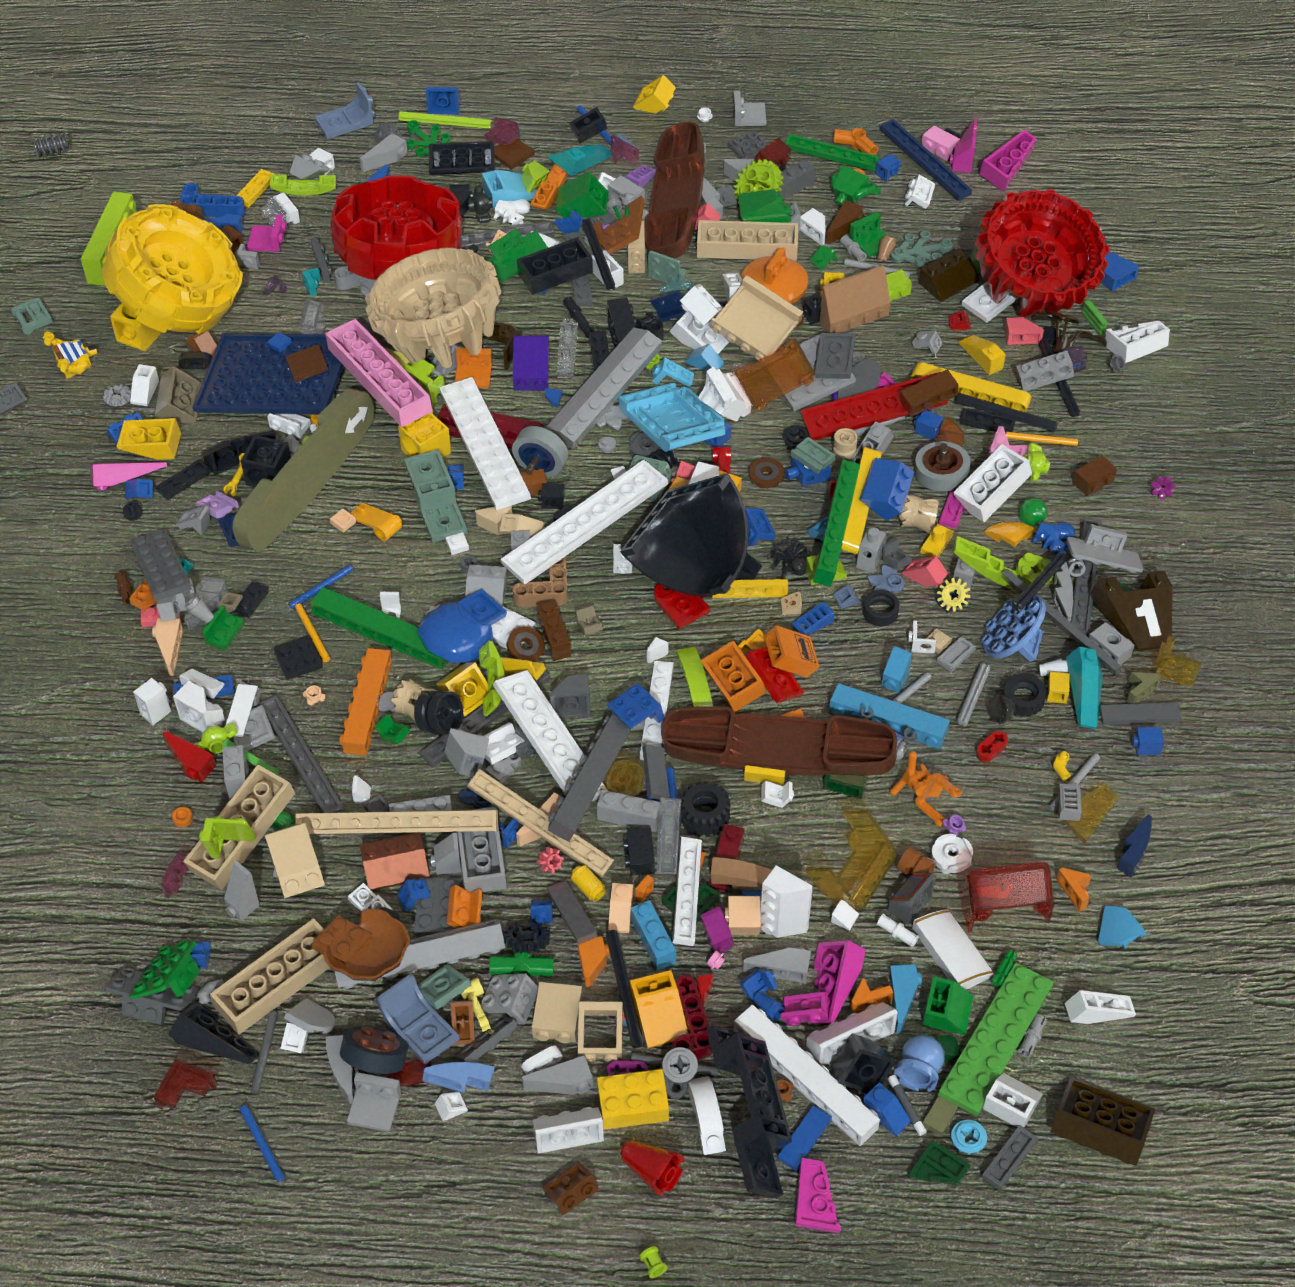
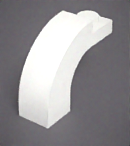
[687,1076,726,1155]

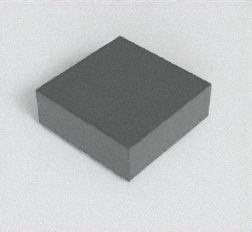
[363,794,390,812]

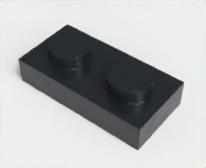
[233,581,269,618]

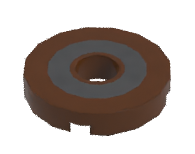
[749,458,785,489]
[506,626,545,662]

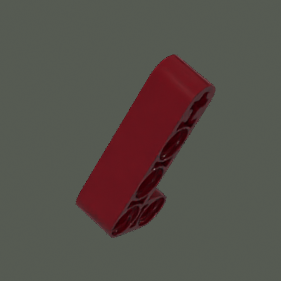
[673,975,712,1060]

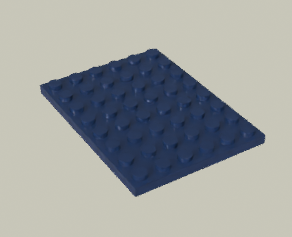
[192,334,344,415]

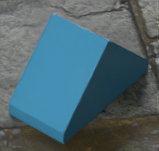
[685,344,724,372]

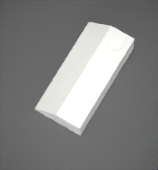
[953,444,1032,522]
[760,866,813,938]
[806,1002,898,1066]

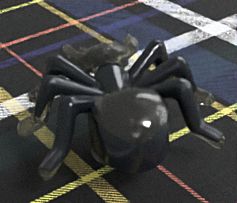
[767,537,811,579]

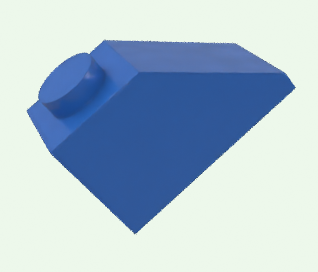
[863,1082,911,1137]

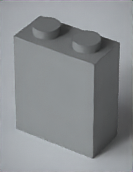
[222,745,250,800]

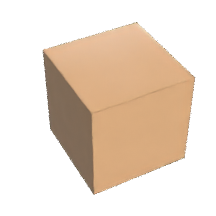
[725,896,761,935]

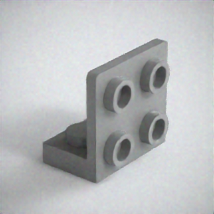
[733,91,766,127]
[481,974,538,1025]
[347,1072,402,1132]

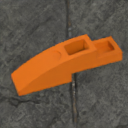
[530,164,569,210]

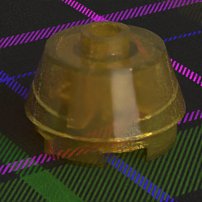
[606,760,645,797]

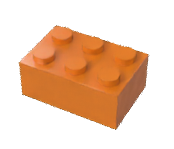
[700,640,767,713]

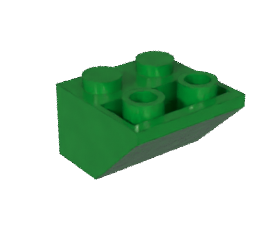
[923,976,974,1036]

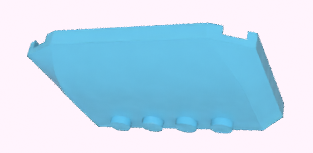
[619,383,725,452]

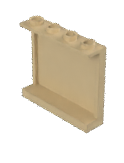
[710,275,803,362]

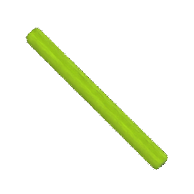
[398,111,491,129]

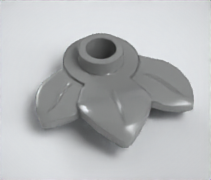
[596,404,629,430]

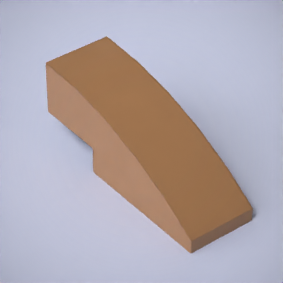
[711,857,772,891]

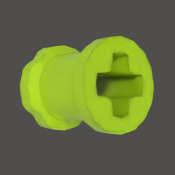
[639,1246,668,1278]

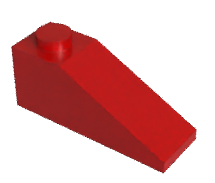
[163,731,216,783]

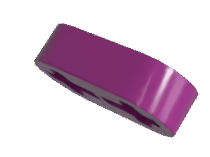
[607,1061,648,1076]

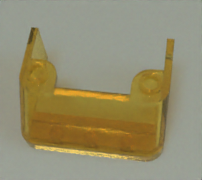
[805,810,896,910]

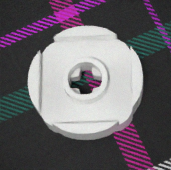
[931,834,973,874]

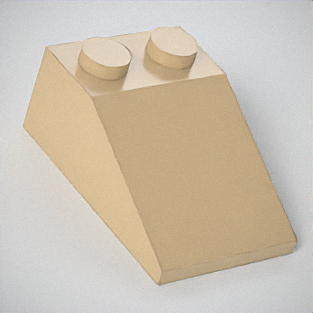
[265,822,325,898]

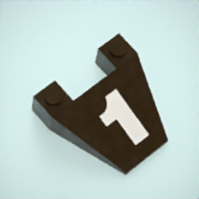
[1091,571,1172,651]

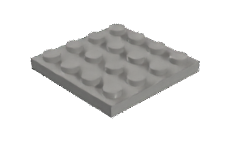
[762,334,856,411]

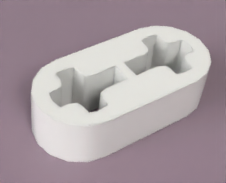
[521,1046,563,1075]

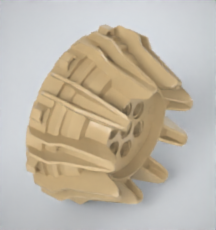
[365,248,502,368]

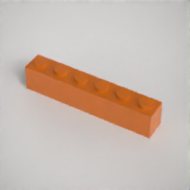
[340,648,392,756]

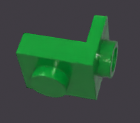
[809,245,838,271]
[375,714,410,744]

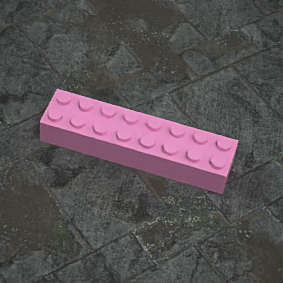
[325,319,432,427]

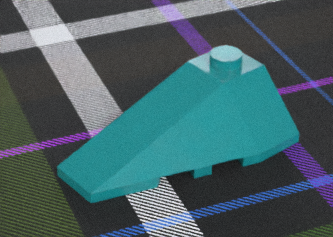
[549,145,614,176]
[1066,646,1103,729]

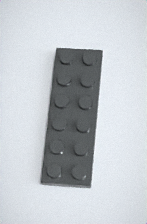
[129,529,192,601]

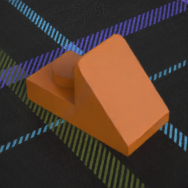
[1056,868,1091,912]
[850,978,893,1014]

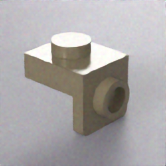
[575,605,603,635]

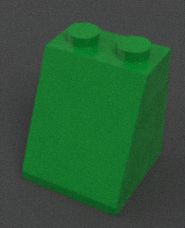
[556,171,609,218]
[738,189,792,223]

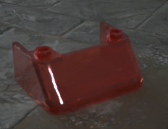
[961,862,1054,932]

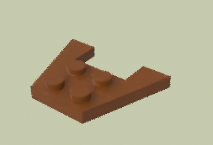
[593,196,645,255]

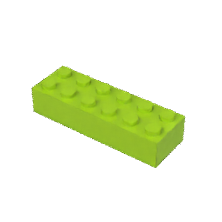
[81,191,137,286]

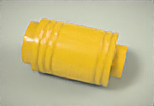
[571,865,606,902]

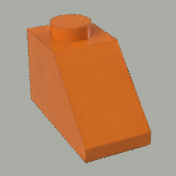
[578,936,610,988]

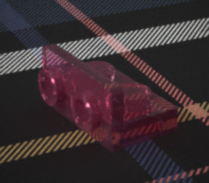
[484,117,521,145]

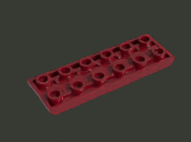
[438,404,544,449]

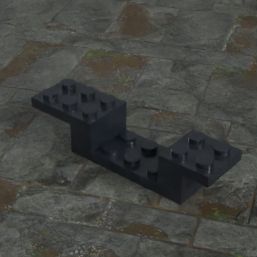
[706,1025,792,1198]

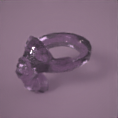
[263,274,287,296]

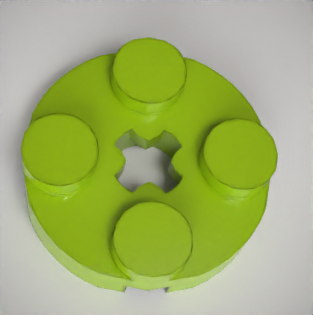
[1016,553,1054,586]

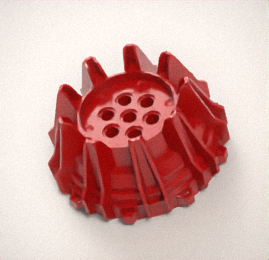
[974,189,1110,318]

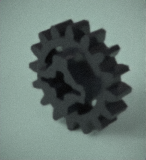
[504,921,550,954]

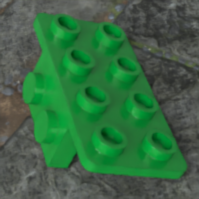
[486,228,548,285]
[129,940,200,1000]

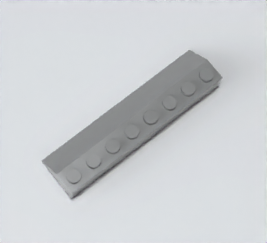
[545,328,662,450]

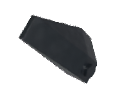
[202,431,276,476]
[168,1002,260,1064]

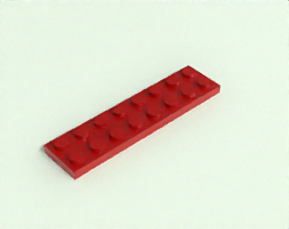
[801,373,948,441]

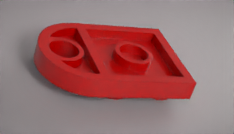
[654,584,710,629]

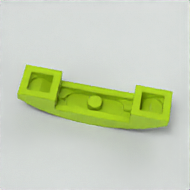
[270,174,336,196]
[479,641,505,716]
[676,647,713,707]

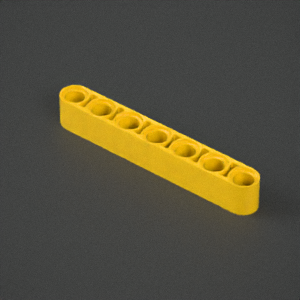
[910,362,1031,412]
[841,447,882,554]

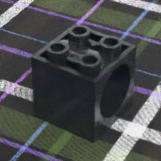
[241,435,291,487]

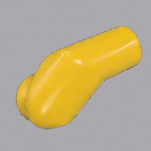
[1053,751,1071,781]

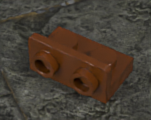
[542,1161,598,1215]

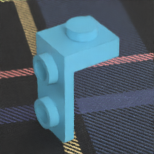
[652,358,694,387]

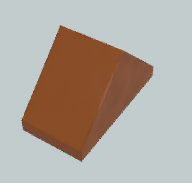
[451,1000,475,1045]

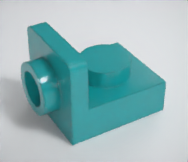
[302,268,321,297]

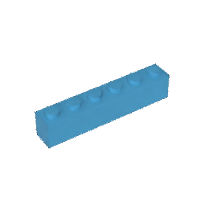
[829,683,950,749]

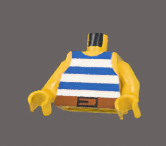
[43,332,97,379]

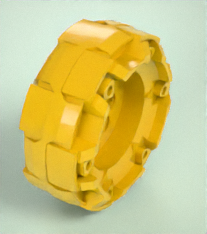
[102,204,243,334]

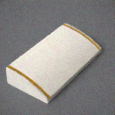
[912,909,994,990]

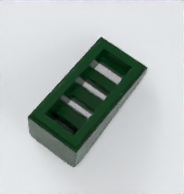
[823,774,867,799]

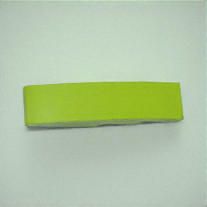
[954,536,1017,590]

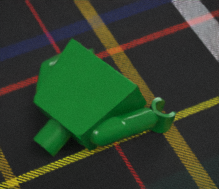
[831,165,882,207]

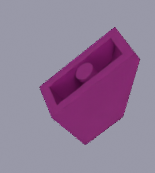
[700,906,734,953]

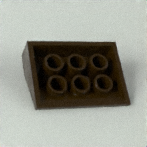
[1050,1076,1155,1166]

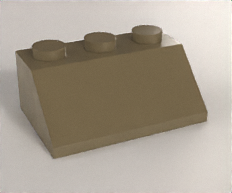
[155,366,202,423]

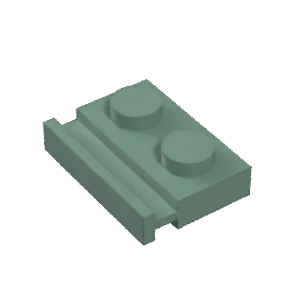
[790,437,836,474]

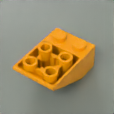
[630,970,689,1049]

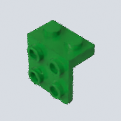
[849,212,888,257]

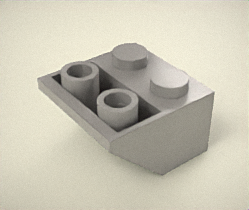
[444,728,489,777]

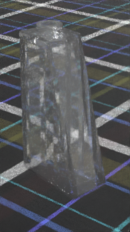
[656,797,681,874]

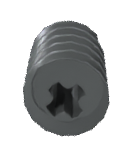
[33,132,69,157]

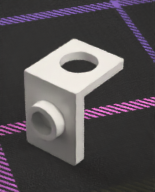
[380,592,401,618]
[908,620,936,654]

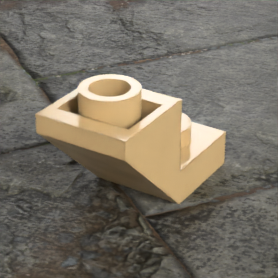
[500,514,545,538]

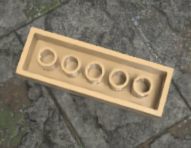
[697,220,798,261]
[183,765,295,890]
[210,918,330,1035]

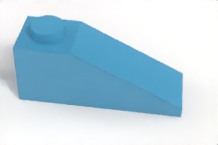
[889,964,922,1033]

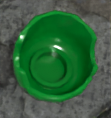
[1018,498,1048,526]

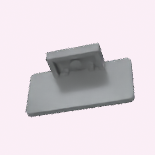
[1066,524,1144,573]

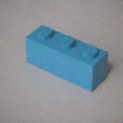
[631,900,676,971]

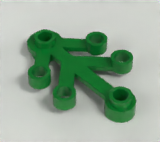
[406,120,450,158]

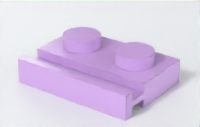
[196,491,239,518]

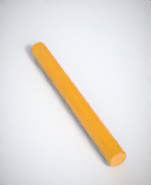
[1006,432,1078,446]
[295,603,330,662]

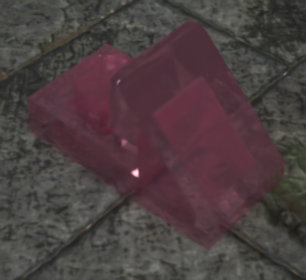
[611,135,639,164]

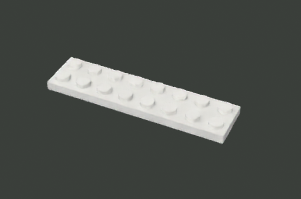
[493,670,608,801]

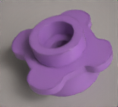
[943,814,966,836]

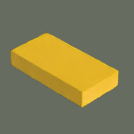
[744,765,785,786]

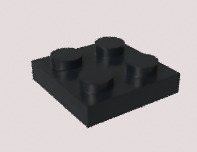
[273,635,323,680]

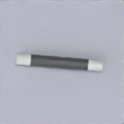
[888,1075,927,1136]

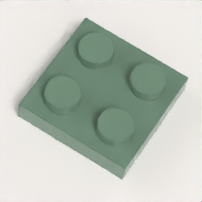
[417,964,471,1009]

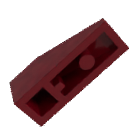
[709,824,745,892]

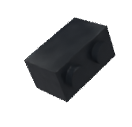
[569,107,607,144]
[623,828,655,876]

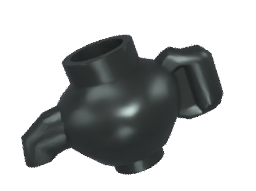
[468,185,493,223]

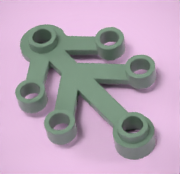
[890,230,953,267]

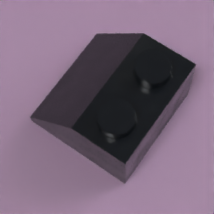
[831,1033,897,1093]

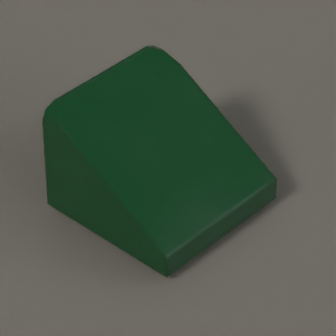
[936,1036,961,1062]

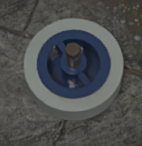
[512,426,568,477]

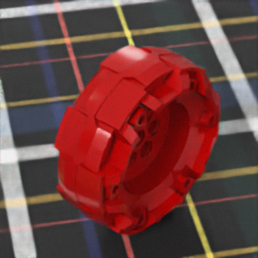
[330,175,462,280]

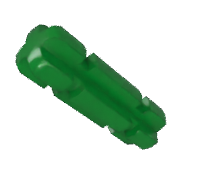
[991,950,1017,988]

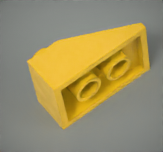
[117,418,181,460]

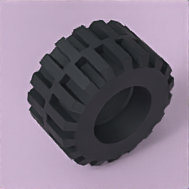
[679,781,731,837]

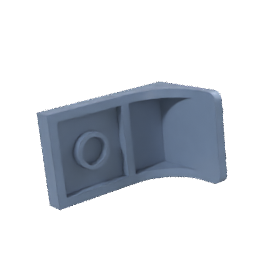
[314,82,375,139]
[377,974,460,1064]

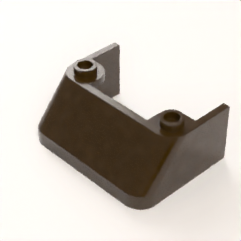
[482,322,523,370]

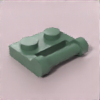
[11,297,53,335]

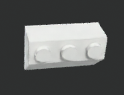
[532,1107,604,1154]

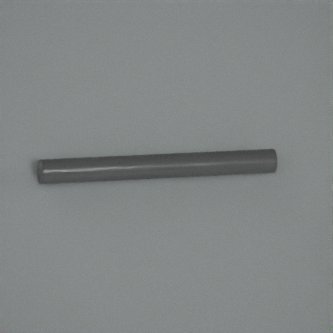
[250,1011,278,1093]
[631,1053,718,1076]

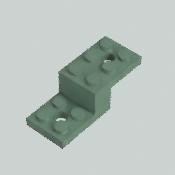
[404,449,468,543]

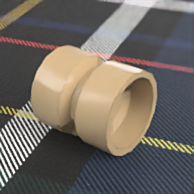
[833,428,858,462]

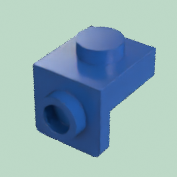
[554,210,583,233]
[739,968,778,1001]

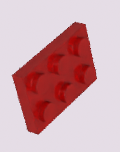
[745,647,804,704]

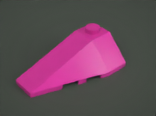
[814,940,866,1024]

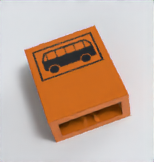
[764,625,820,678]

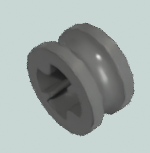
[461,556,477,573]

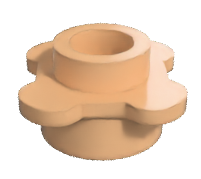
[303,685,325,706]

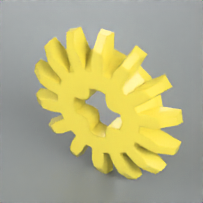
[937,578,970,612]

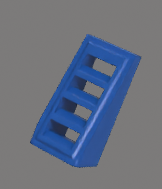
[792,602,834,636]

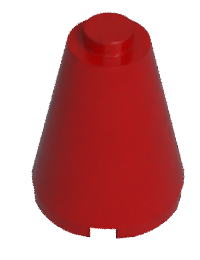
[620,1140,684,1196]

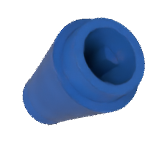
[753,992,784,1022]

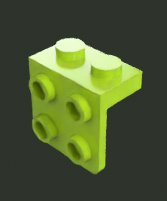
[199,817,256,859]

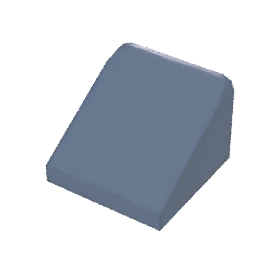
[833,584,861,609]

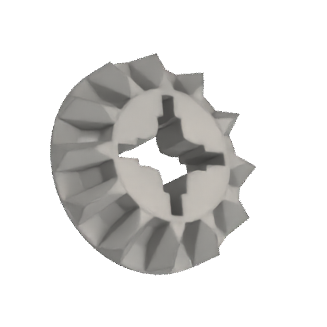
[103,384,131,406]
[662,1047,698,1084]

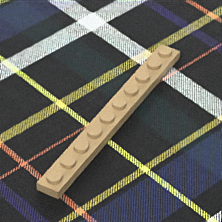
[296,810,498,834]

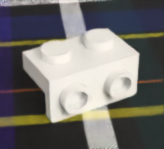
[267,413,311,438]

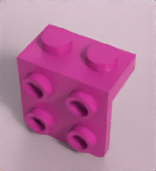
[247,214,287,252]

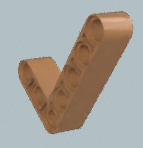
[512,556,568,608]

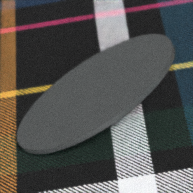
[838,359,880,400]

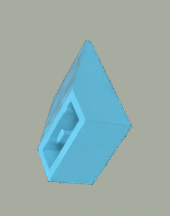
[482,170,537,209]

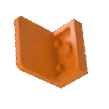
[455,348,493,388]

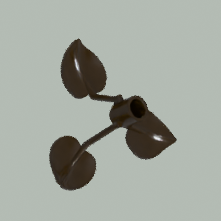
[1032,312,1107,353]

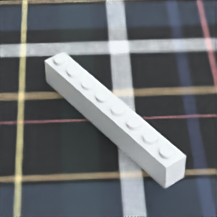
[734,1005,880,1146]

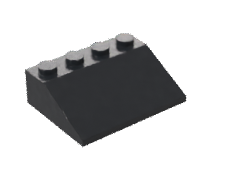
[429,141,495,174]

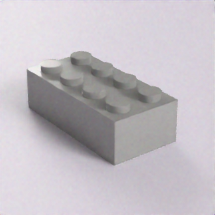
[457,807,507,892]

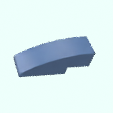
[422,1062,495,1093]

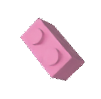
[922,126,960,161]

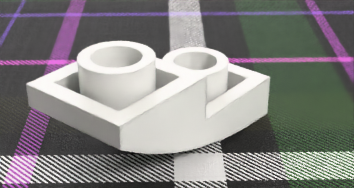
[348,883,392,911]

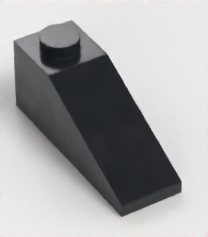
[449,184,473,218]

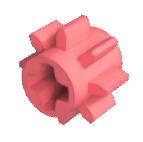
[537,847,564,873]

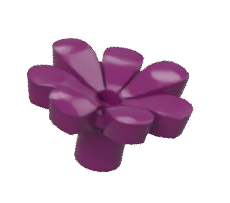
[1151,476,1176,499]

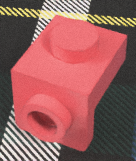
[671,461,696,482]

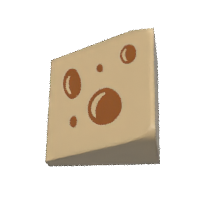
[781,591,802,615]

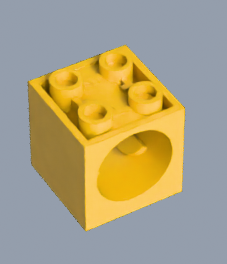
[110,303,162,351]
[398,412,451,470]

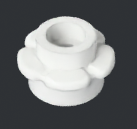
[697,108,713,122]

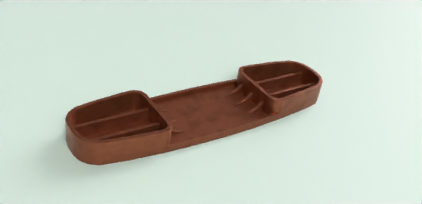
[644,121,705,259]
[661,707,897,776]

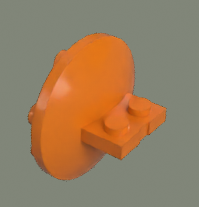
[741,247,808,304]

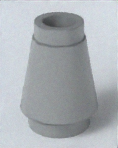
[185,596,214,623]

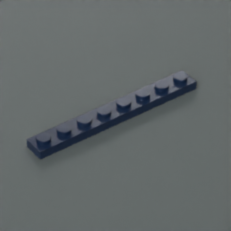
[880,119,972,201]

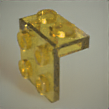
[1155,636,1201,687]

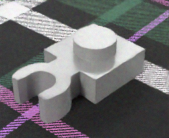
[486,754,522,784]

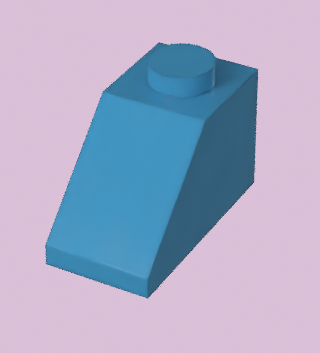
[882,646,912,693]

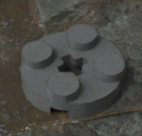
[629,431,662,457]

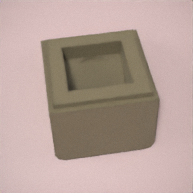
[217,592,243,613]

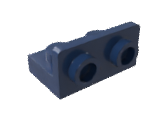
[650,290,685,322]

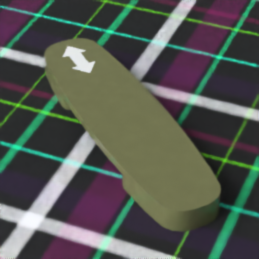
[233,388,374,551]

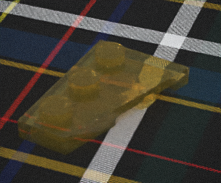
[1058,783,1119,844]

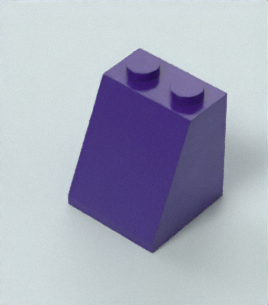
[513,336,550,391]

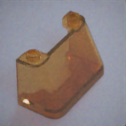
[733,338,816,411]

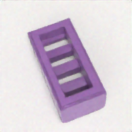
[626,165,656,187]

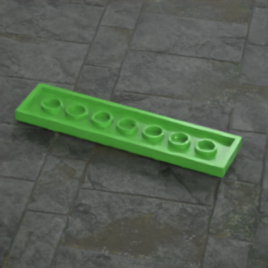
[938,963,1054,1117]

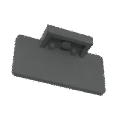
[104,968,200,1025]

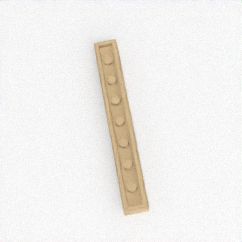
[467,769,614,878]

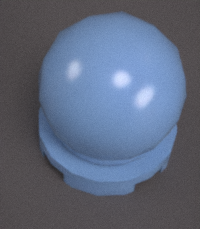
[894,1034,945,1092]

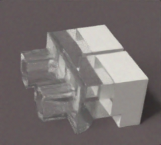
[260,192,300,226]

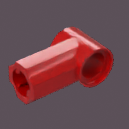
[713,447,731,474]

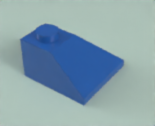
[425,87,461,115]

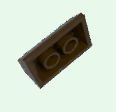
[919,248,979,302]

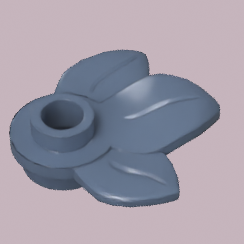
[868,565,905,592]

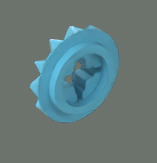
[951,1120,987,1155]

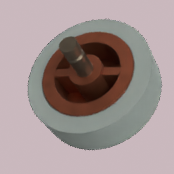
[915,441,970,491]

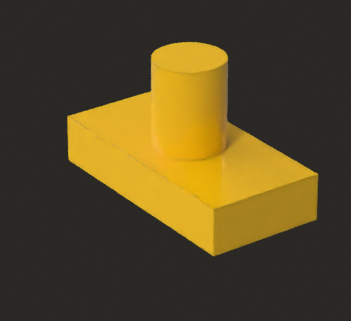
[920,524,954,558]

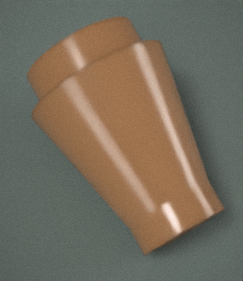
[877,235,896,262]

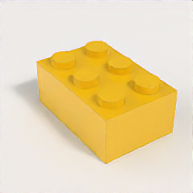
[597,1069,669,1130]

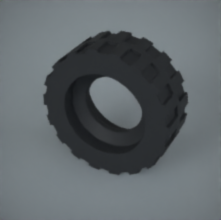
[1002,673,1047,717]

